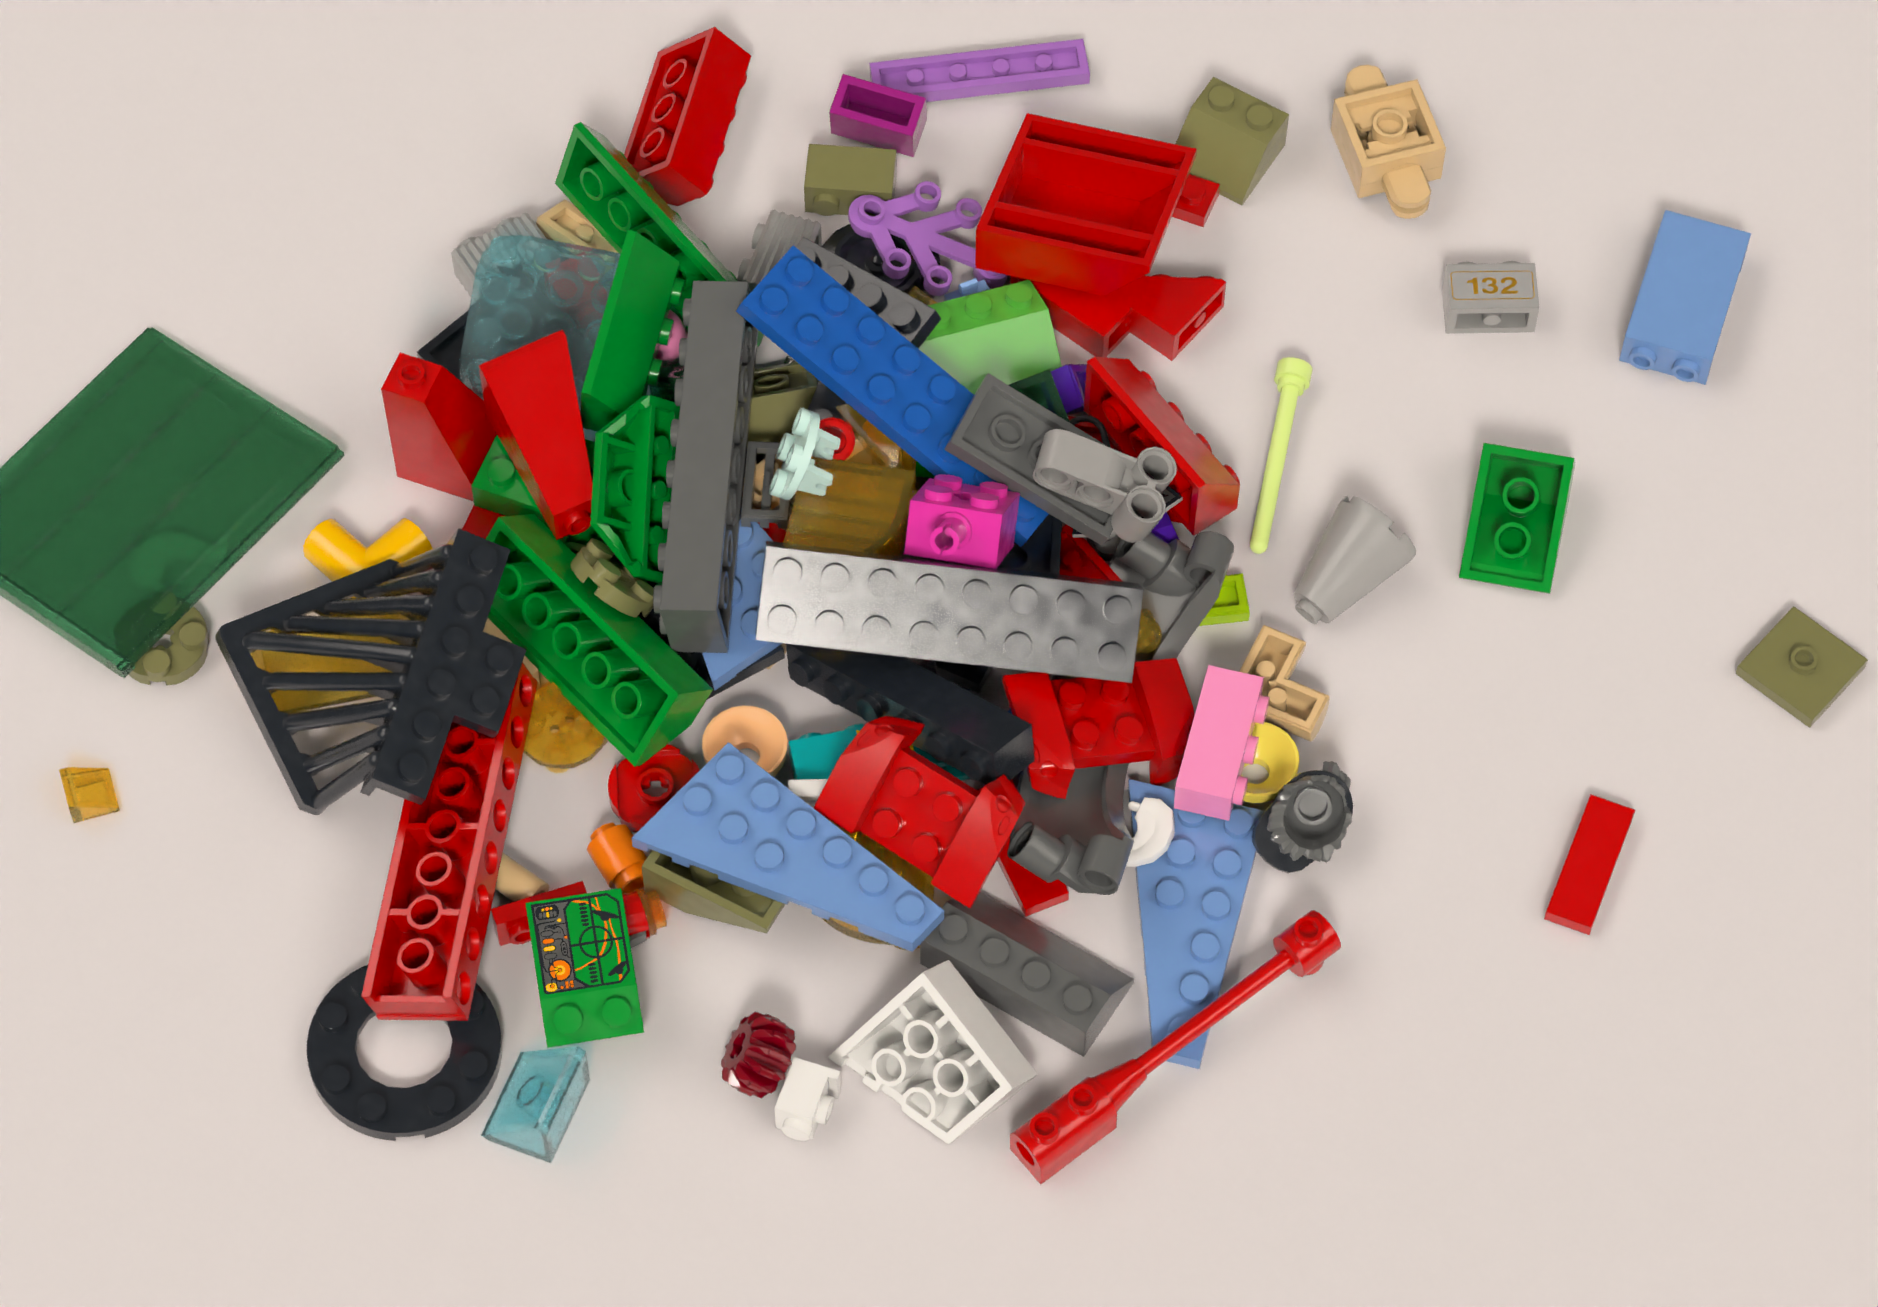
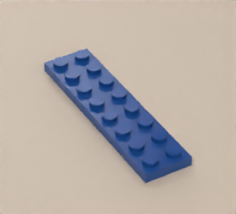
[736,245,1049,547]

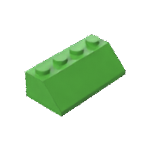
[919,280,1062,394]

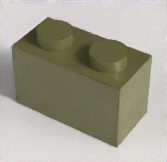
[804,144,897,216]

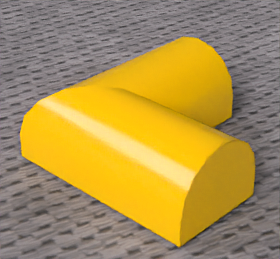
[303,518,432,598]

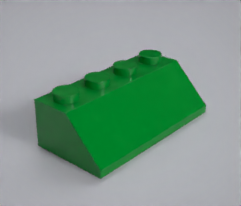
[580,230,685,432]

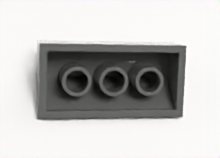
[920,892,1134,1057]

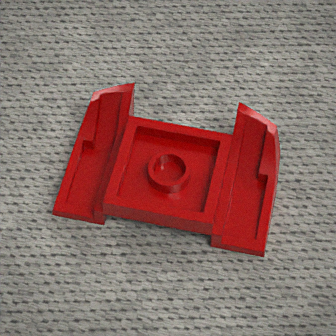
[1002,658,1194,799]
[814,716,1025,908]

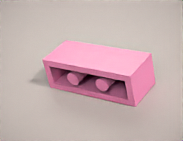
[1174,665,1270,821]

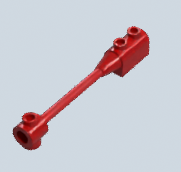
[1010,910,1341,1184]

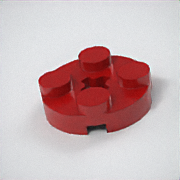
[608,744,700,832]

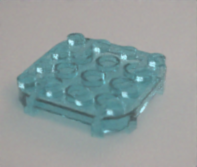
[459,235,621,414]

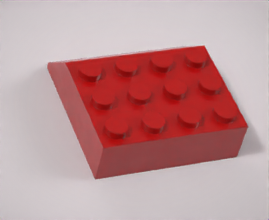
[975,113,1197,296]

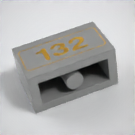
[1442,261,1539,334]

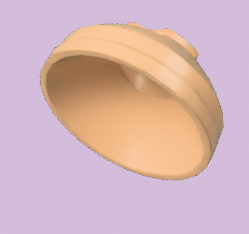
[702,705,788,777]

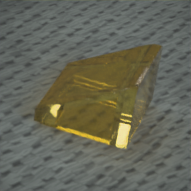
[59,767,120,823]

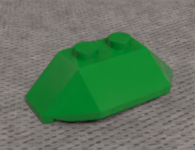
[590,395,680,585]

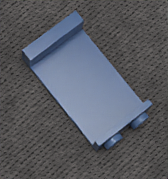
[1619,210,1751,385]

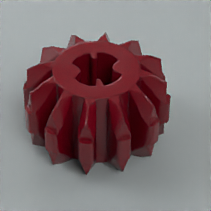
[721,1011,796,1099]

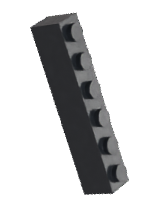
[786,644,1035,785]

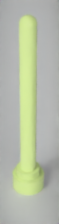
[1250,357,1313,554]

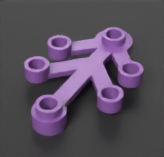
[848,181,1008,296]

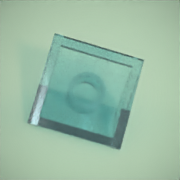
[481,1046,590,1163]

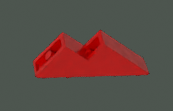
[1010,274,1226,361]

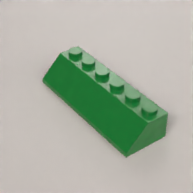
[555,122,764,347]
[486,514,713,767]

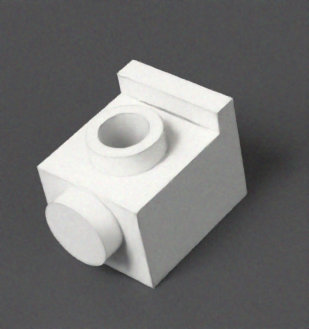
[775,1057,841,1141]

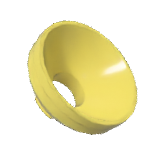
[1241,722,1299,803]

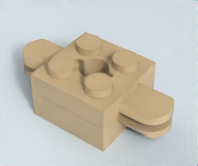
[1330,65,1446,219]

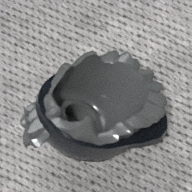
[1252,761,1353,874]

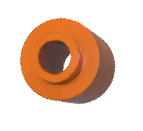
[587,822,647,895]

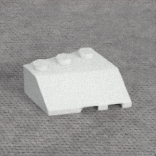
[828,960,1038,1144]

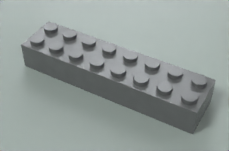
[653,281,758,653]

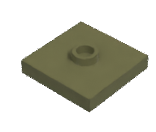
[1735,606,1868,728]

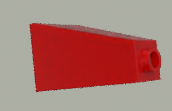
[479,330,593,540]
[381,352,497,502]

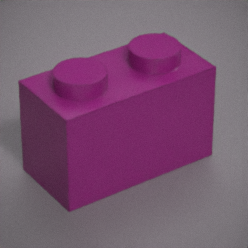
[829,74,927,157]

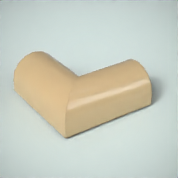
[1239,625,1330,742]

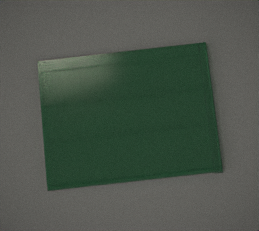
[0,327,345,678]

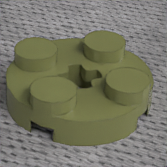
[571,538,654,618]
[114,593,209,686]

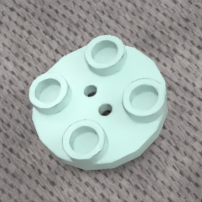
[769,408,841,500]

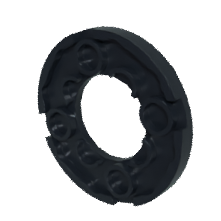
[307,965,502,1141]

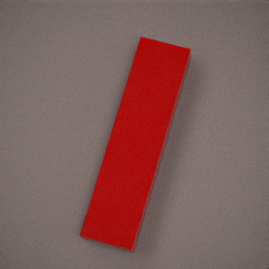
[361,662,538,1021]

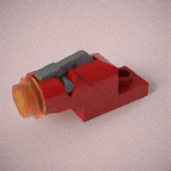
[491,881,667,948]

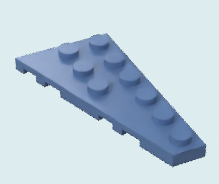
[631,742,944,952]
[1128,779,1264,1069]

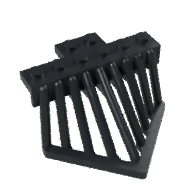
[215,528,527,815]

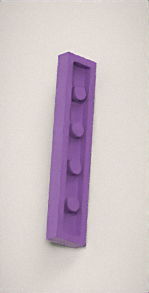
[869,39,1090,102]

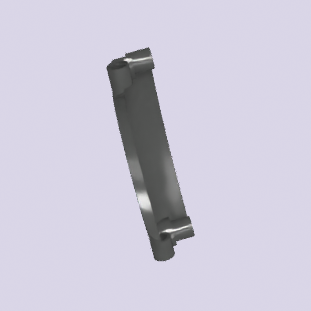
[1007,531,1234,895]

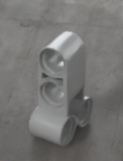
[1033,429,1177,543]

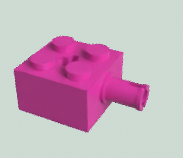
[904,474,1020,569]

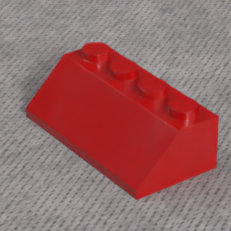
[624,27,751,206]
[1084,357,1240,536]

